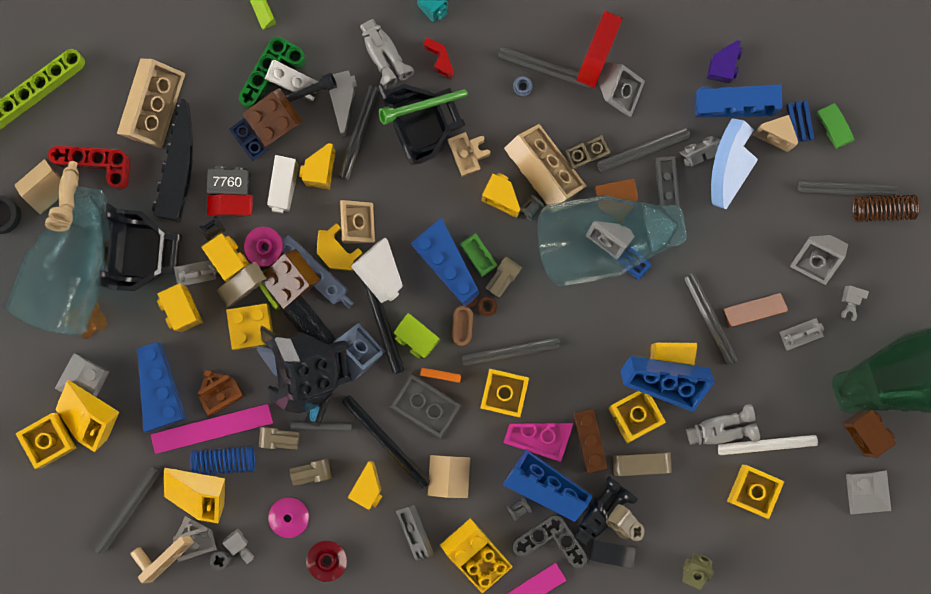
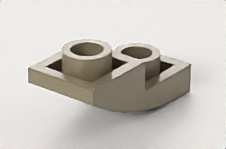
[565,135,611,169]

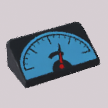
[305,392,333,427]

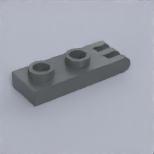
[396,505,434,561]

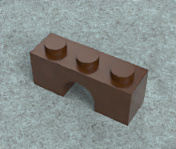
[572,409,608,473]

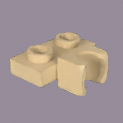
[447,132,491,177]

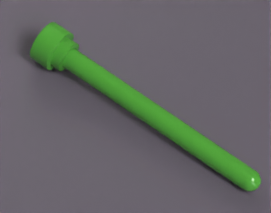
[379,89,468,124]

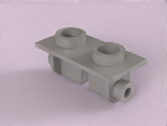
[680,136,721,167]
[174,260,218,286]
[779,318,824,351]

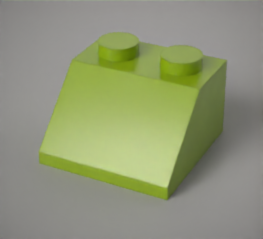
[394,313,440,359]

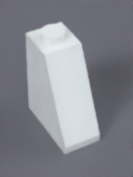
[267,155,300,214]
[351,238,403,303]

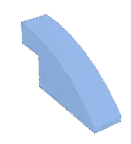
[711,118,758,209]

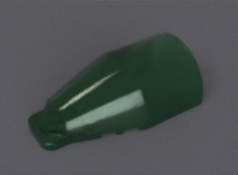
[832,326,931,413]

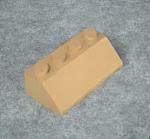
[117,58,185,148]
[504,124,587,211]

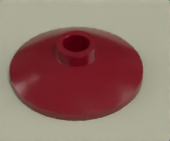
[306,541,347,582]

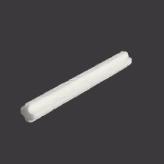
[717,435,818,455]

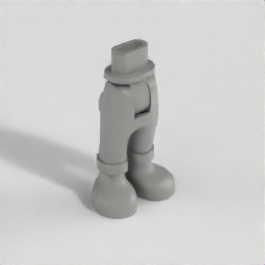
[360,19,415,90]
[686,404,760,445]

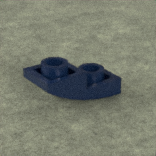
[229,117,268,161]

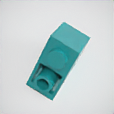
[417,0,448,23]

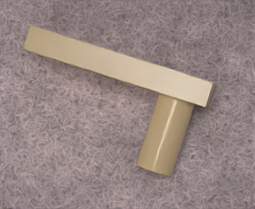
[131,536,194,583]

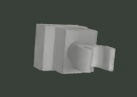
[841,286,869,321]
[222,528,254,564]

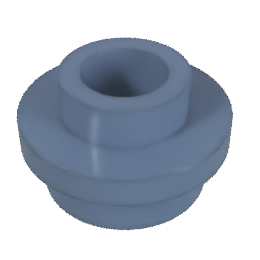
[513,76,533,96]

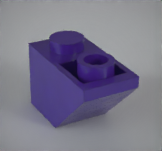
[706,40,743,83]

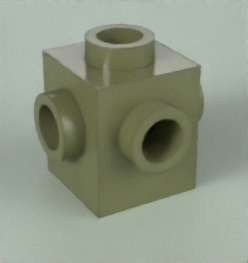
[682,553,714,590]

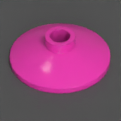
[244,227,283,267]
[268,497,309,538]

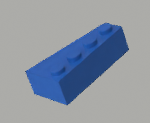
[694,85,782,117]
[411,218,480,307]
[138,342,187,432]
[620,356,715,412]
[503,449,592,522]

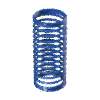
[190,446,255,475]

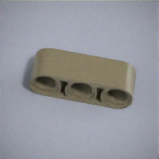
[216,262,267,308]
[612,452,672,476]

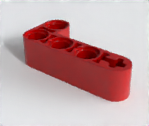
[576,11,623,88]
[48,146,130,190]

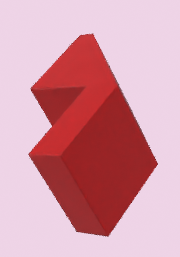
[423,37,454,80]
[207,194,253,217]

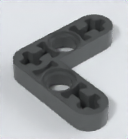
[512,515,587,568]

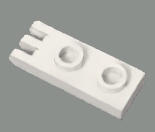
[265,60,318,101]

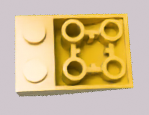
[55,380,119,452]
[164,468,225,524]
[440,518,513,594]

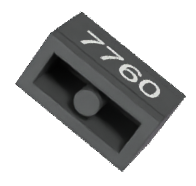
[207,166,251,195]

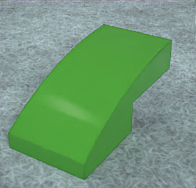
[817,103,854,149]

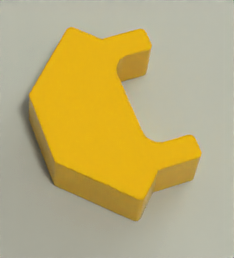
[317,223,363,271]

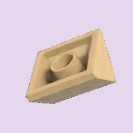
[752,115,798,153]
[15,159,61,215]
[340,200,375,244]
[428,455,470,498]

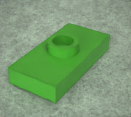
[459,233,498,277]

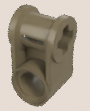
[606,504,644,541]

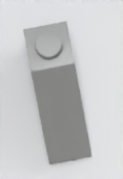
[330,70,357,137]

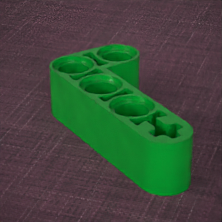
[239,37,306,109]

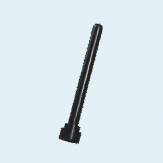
[286,73,337,102]

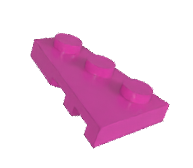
[503,423,573,462]

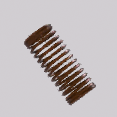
[853,194,919,222]

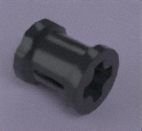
[199,216,226,241]

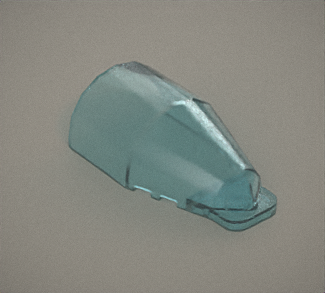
[5,187,107,335]
[537,195,687,286]

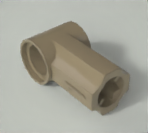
[485,256,523,298]
[258,427,300,450]
[290,459,332,486]

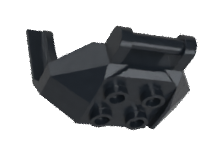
[379,83,466,165]
[97,203,183,291]
[260,326,351,413]

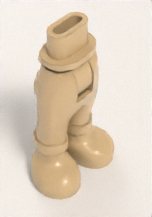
[45,161,79,231]

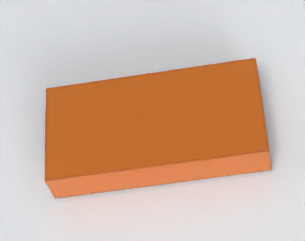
[420,368,461,383]

